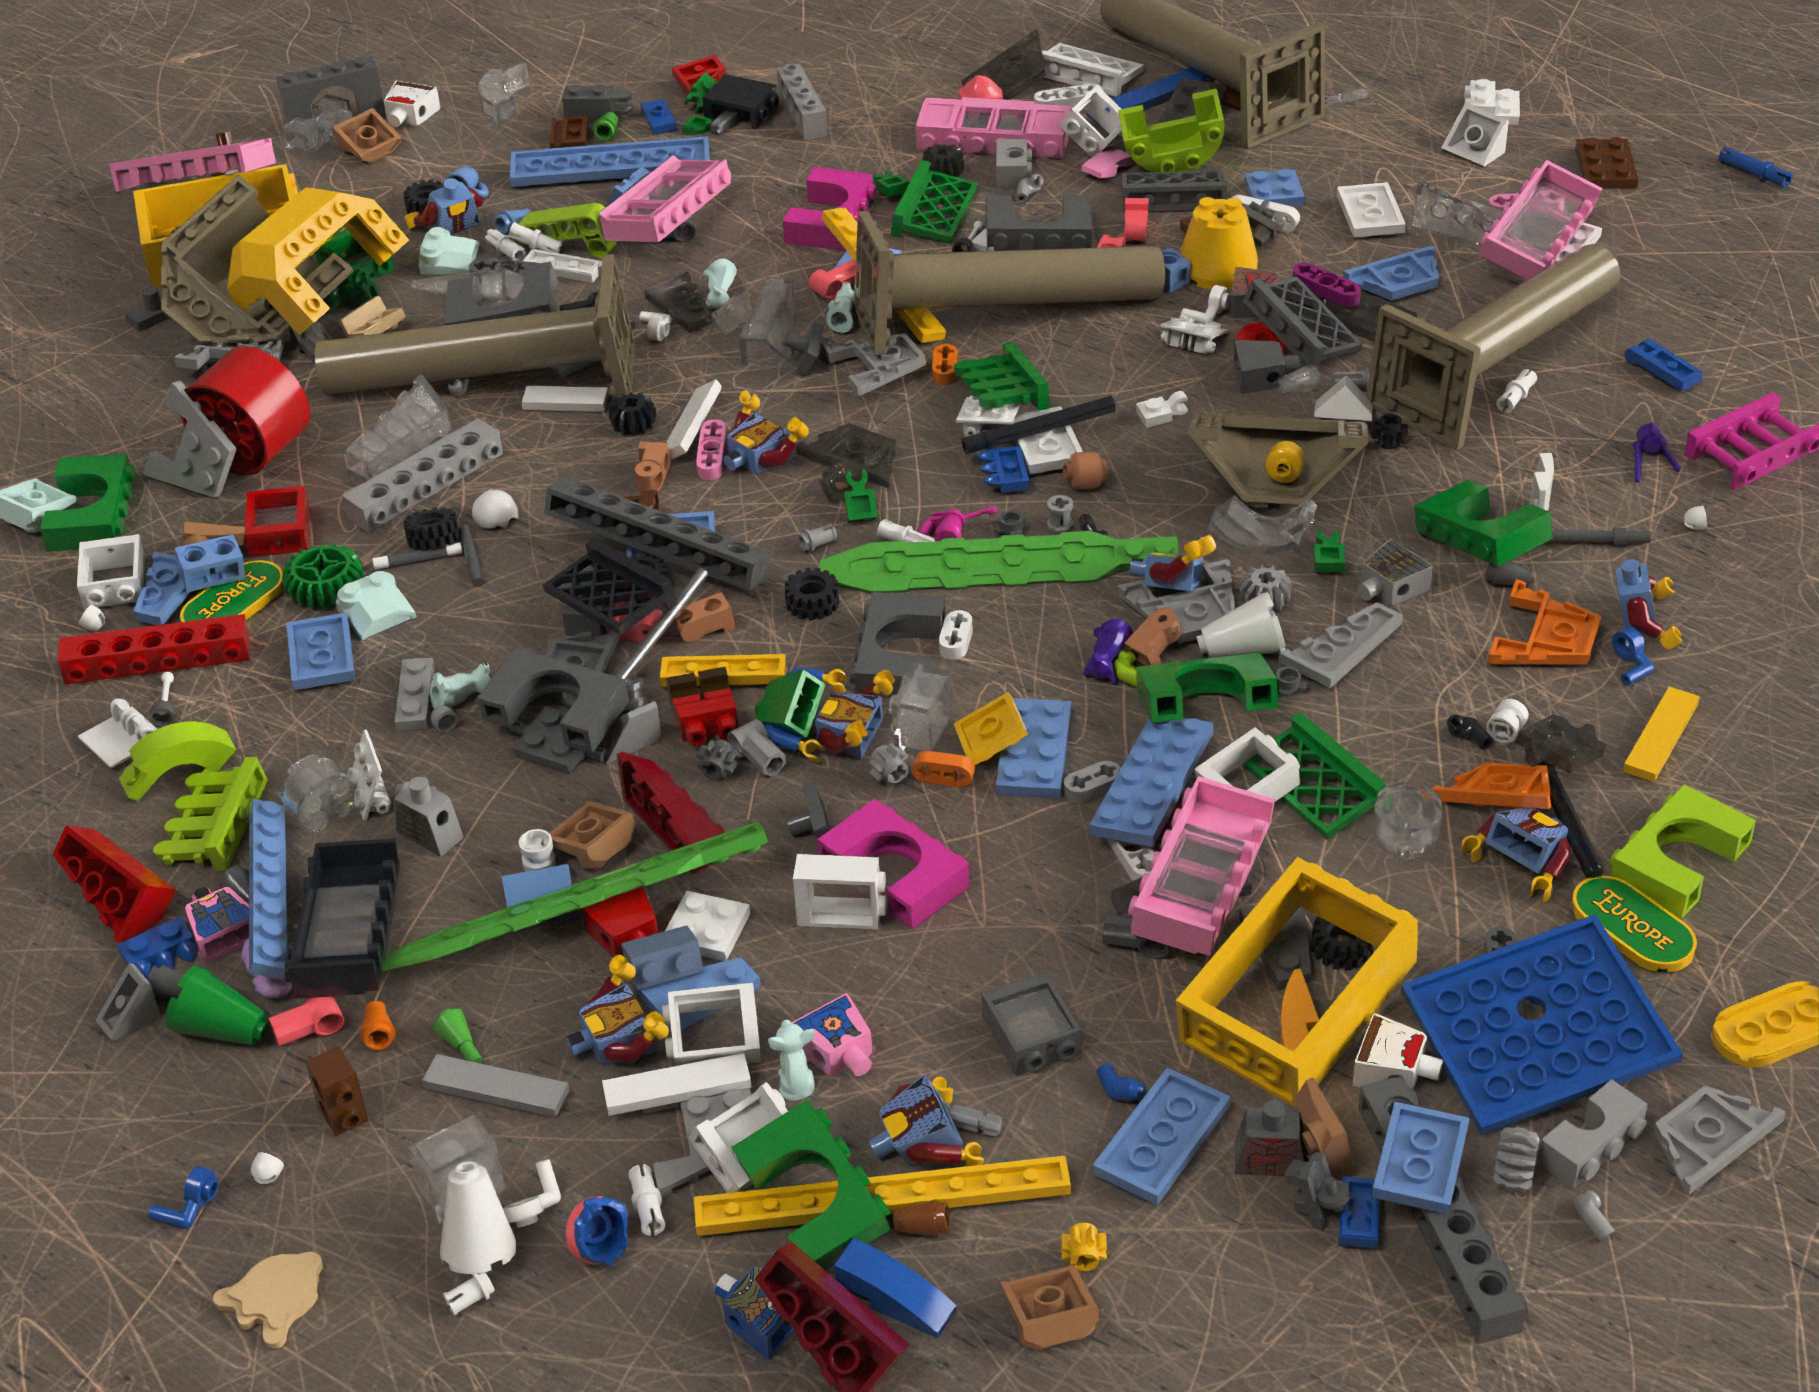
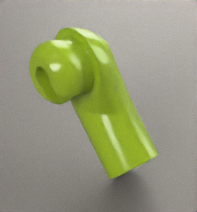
[1114,650,1137,688]

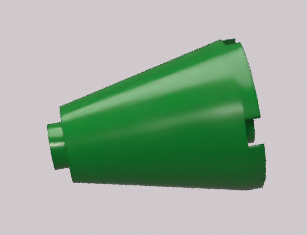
[165,965,270,1045]

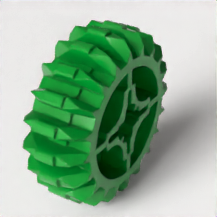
[282,543,364,610]

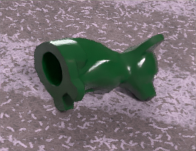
[323,275,381,315]

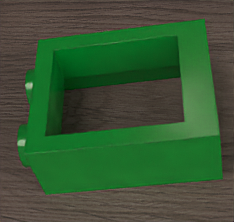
[315,229,395,285]

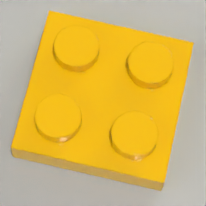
[953,692,1028,765]

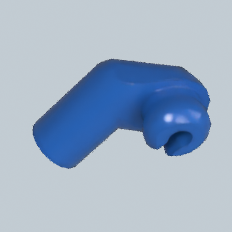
[1096,1064,1146,1102]

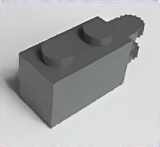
[562,85,633,124]

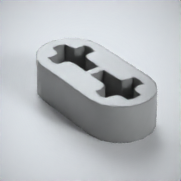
[1064,761,1121,804]

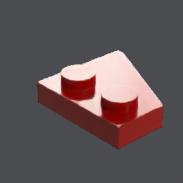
[672,55,726,95]

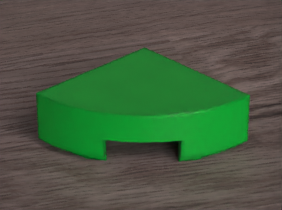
[682,115,714,135]

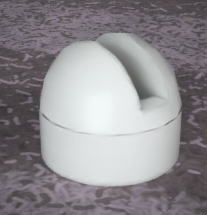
[1684,506,1707,531]
[78,605,105,631]
[251,1152,284,1184]

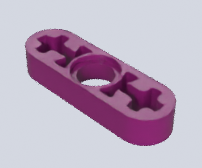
[1292,262,1361,307]

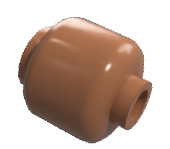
[1063,452,1108,490]

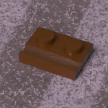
[550,116,589,149]

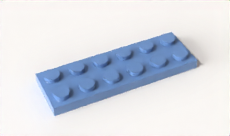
[1089,718,1213,847]

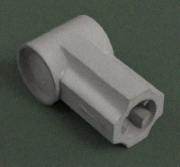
[727,719,786,777]

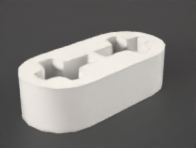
[939,610,973,660]

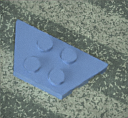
[1343,245,1439,301]

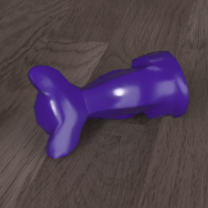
[1083,619,1133,685]

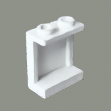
[688,1082,788,1193]

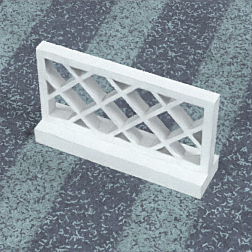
[1032,43,1144,97]

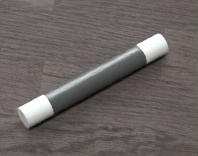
[372,542,462,570]

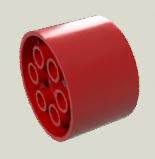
[180,346,310,475]

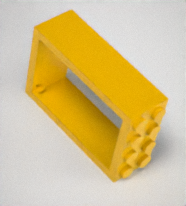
[133,164,298,288]
[1176,857,1418,1108]

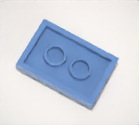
[286,612,356,690]
[1372,1102,1469,1215]

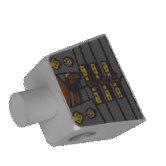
[1357,539,1433,606]
[394,777,463,857]

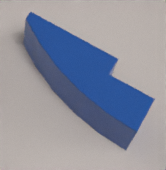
[834,1238,956,1338]

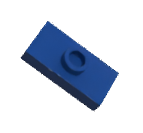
[641,99,677,135]
[1338,1176,1379,1249]

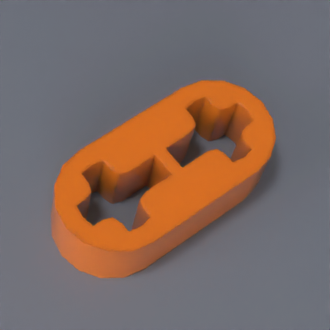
[932,344,958,386]
[912,751,975,787]

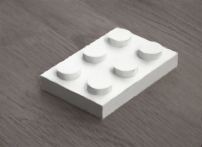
[1337,182,1406,238]
[1007,406,1083,474]

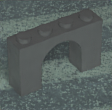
[276,56,386,139]
[985,195,1092,251]
[444,261,558,325]
[850,592,946,701]
[477,647,629,753]

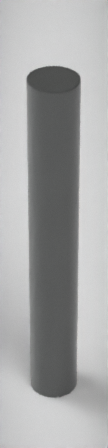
[459,525,484,587]

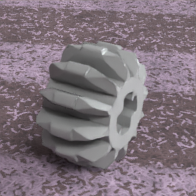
[1239,565,1291,611]
[1493,1127,1539,1192]

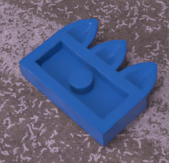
[978,446,1030,493]
[117,917,197,979]

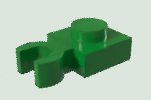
[684,73,717,113]
[873,170,910,198]
[844,469,877,523]
[1313,530,1346,573]

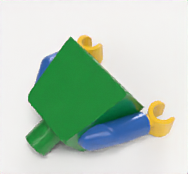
[754,667,848,763]

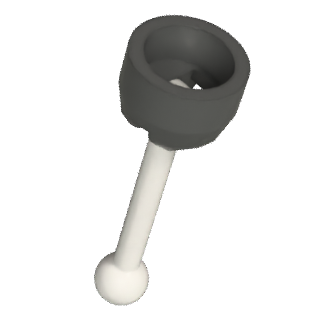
[149,672,176,728]

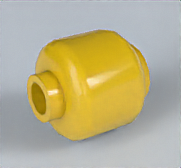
[1265,441,1305,483]

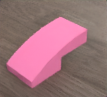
[1081,148,1134,179]

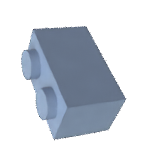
[621,925,704,990]

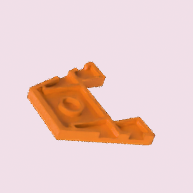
[1488,579,1602,665]

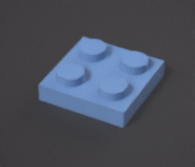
[1244,169,1305,206]

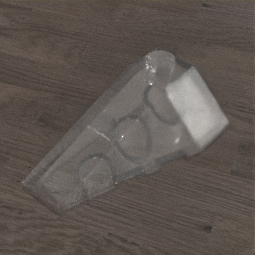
[410,268,524,307]

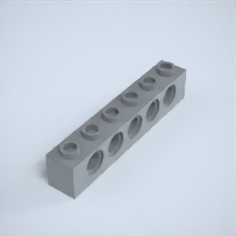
[342,418,503,532]

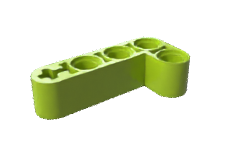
[518,203,618,259]

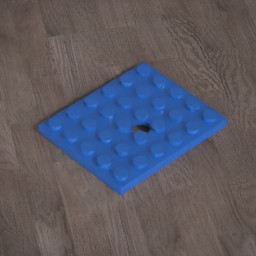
[1401,914,1683,1135]

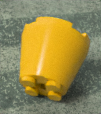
[1180,197,1258,290]

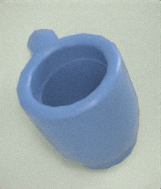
[445,167,489,198]

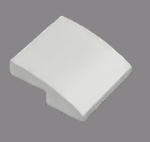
[1530,453,1554,511]

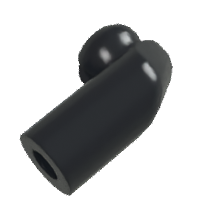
[1078,514,1108,536]
[1447,714,1493,750]

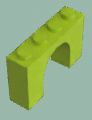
[1609,784,1756,919]

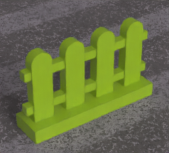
[153,757,268,871]

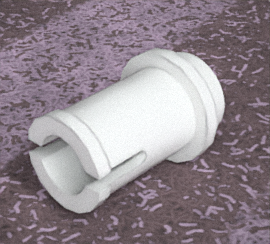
[443,1272,495,1316]

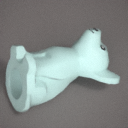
[703,259,737,311]
[826,282,855,333]
[429,663,494,709]
[768,1020,815,1101]

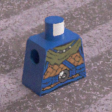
[715,1266,794,1361]

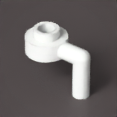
[1181,285,1231,324]
[640,311,672,341]
[503,1159,561,1228]

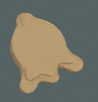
[213,1252,323,1349]

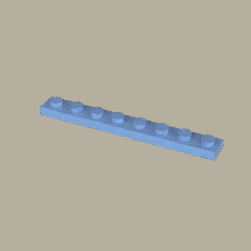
[249,799,287,980]

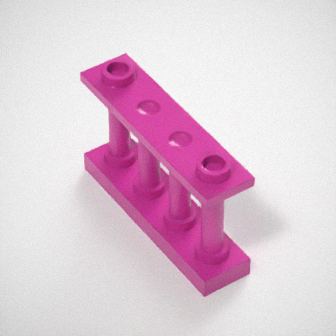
[1684,392,1819,490]

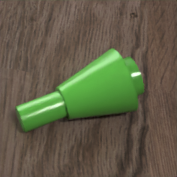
[433,1009,483,1064]

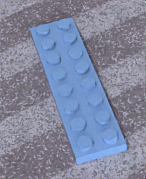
[510,136,710,187]

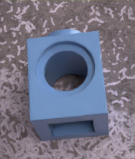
[1162,248,1191,293]

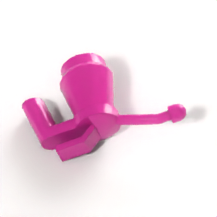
[918,506,997,541]

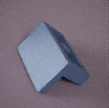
[501,864,572,907]

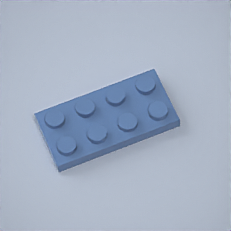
[996,698,1071,798]
[1093,1067,1231,1206]

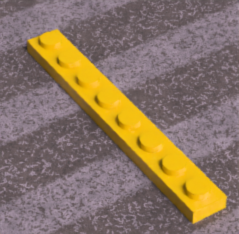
[821,208,946,343]

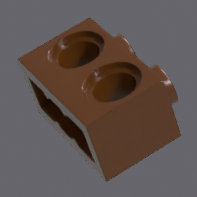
[305,1046,369,1136]

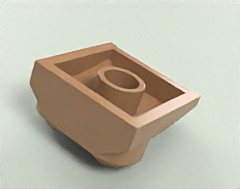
[332,108,402,163]
[181,522,245,546]
[550,801,636,870]
[1295,1077,1354,1180]
[1000,1264,1099,1350]

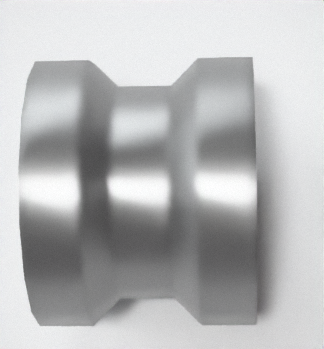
[623,678,648,711]

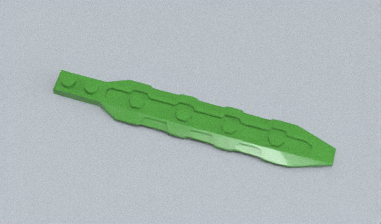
[820,531,1179,593]
[382,821,768,972]

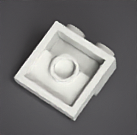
[1464,79,1520,125]

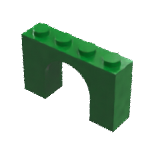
[40,454,136,552]
[1414,480,1553,566]
[1136,652,1278,723]
[731,1099,890,1271]

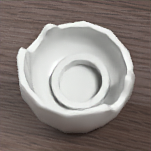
[472,489,519,529]

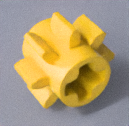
[1061,1223,1107,1271]

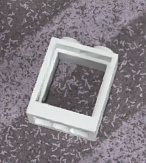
[1058,85,1122,157]
[77,534,145,609]
[1195,727,1300,801]
[793,854,887,930]
[662,983,761,1066]

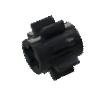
[1371,413,1408,449]

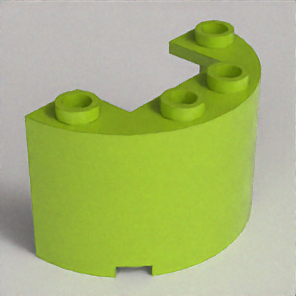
[1118,89,1225,172]

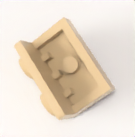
[339,296,406,338]

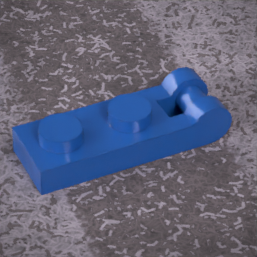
[1624,339,1703,391]

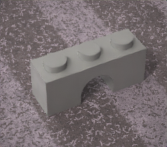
[1537,1079,1648,1189]

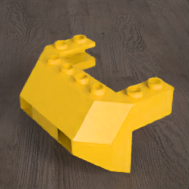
[227,187,409,336]

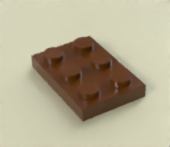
[1575,137,1638,189]

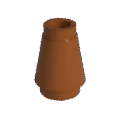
[893,1199,950,1237]

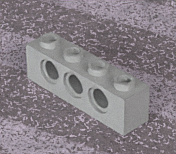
[777,64,828,141]

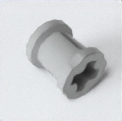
[1047,495,1073,534]

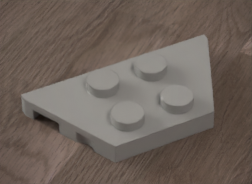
[1653,1085,1786,1195]

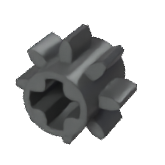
[696,740,738,780]

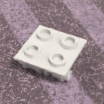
[1160,315,1229,355]
[956,396,1021,437]
[78,699,157,769]
[347,730,391,821]

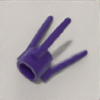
[1632,422,1681,483]

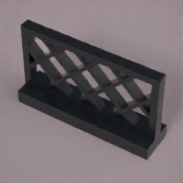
[542,538,678,635]

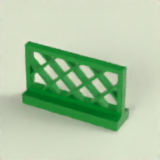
[890,160,978,244]
[1242,712,1389,840]

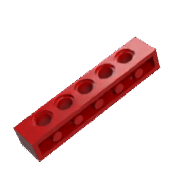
[57,614,250,685]

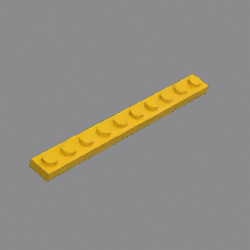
[694,1156,1071,1236]

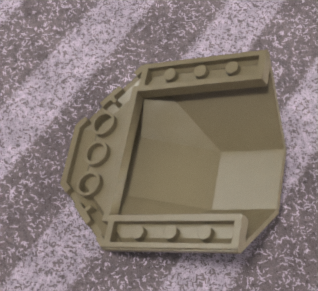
[161,175,354,344]
[1188,410,1369,509]

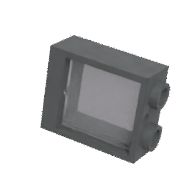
[981,972,1082,1076]

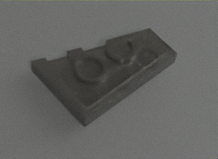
[644,271,712,332]

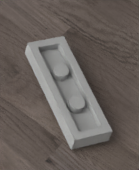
[395,658,435,731]

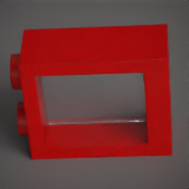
[244,486,310,558]

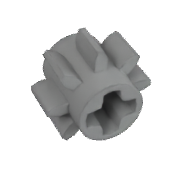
[869,743,909,785]

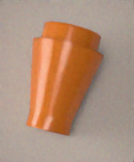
[360,1001,396,1050]

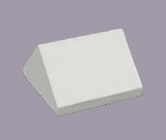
[1441,103,1509,167]
[1314,375,1373,421]

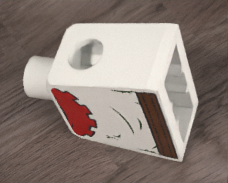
[384,81,440,127]
[1352,1013,1443,1089]

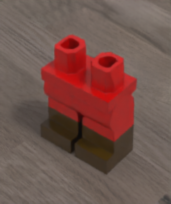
[666,667,738,747]

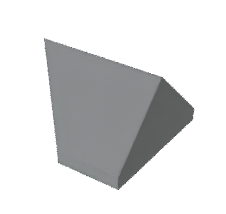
[606,701,662,764]
[95,963,161,1041]

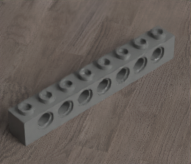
[544,476,771,591]
[1358,1076,1528,1344]

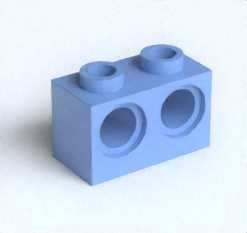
[175,534,246,592]

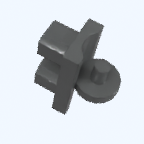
[1242,200,1279,247]
[1284,1152,1351,1230]

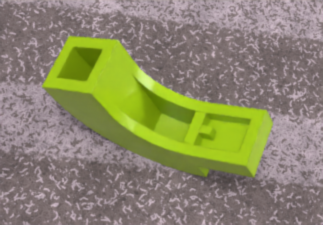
[119,721,237,802]

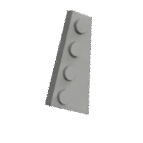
[1279,603,1403,688]

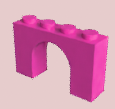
[783,167,876,250]
[817,799,970,929]

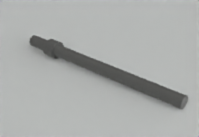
[1548,528,1651,546]

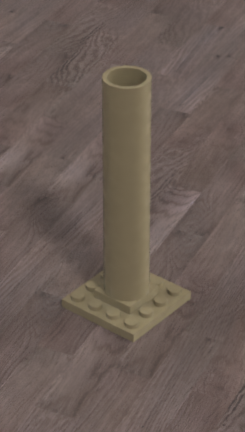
[1100,0,1325,149]
[854,211,1165,355]
[1367,244,1620,450]
[315,254,635,399]

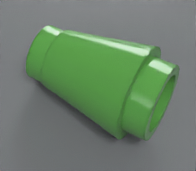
[593,112,618,141]

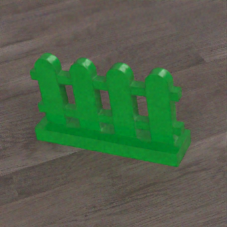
[954,342,1049,411]

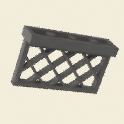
[1121,170,1227,212]
[1243,276,1363,370]

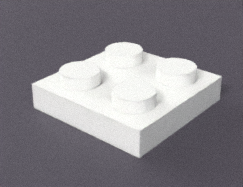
[665,891,750,961]

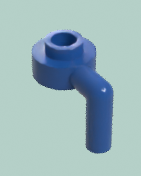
[1612,627,1654,686]
[148,1166,219,1229]

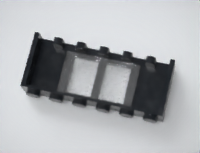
[285,838,400,999]

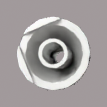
[1196,592,1286,658]
[440,1162,516,1274]

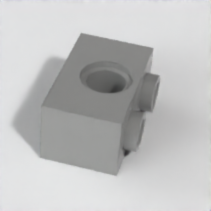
[996,139,1032,188]

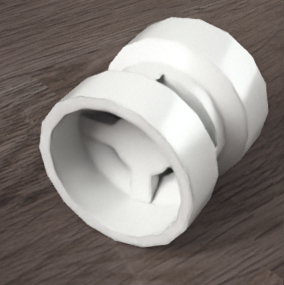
[1486,699,1529,743]
[519,829,556,872]

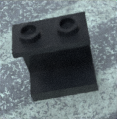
[702,74,779,130]

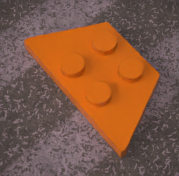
[1430,762,1551,809]

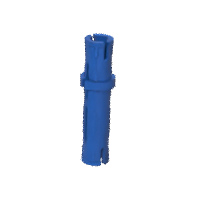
[1718,146,1793,188]

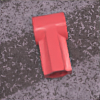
[809,259,856,301]
[268,996,344,1046]

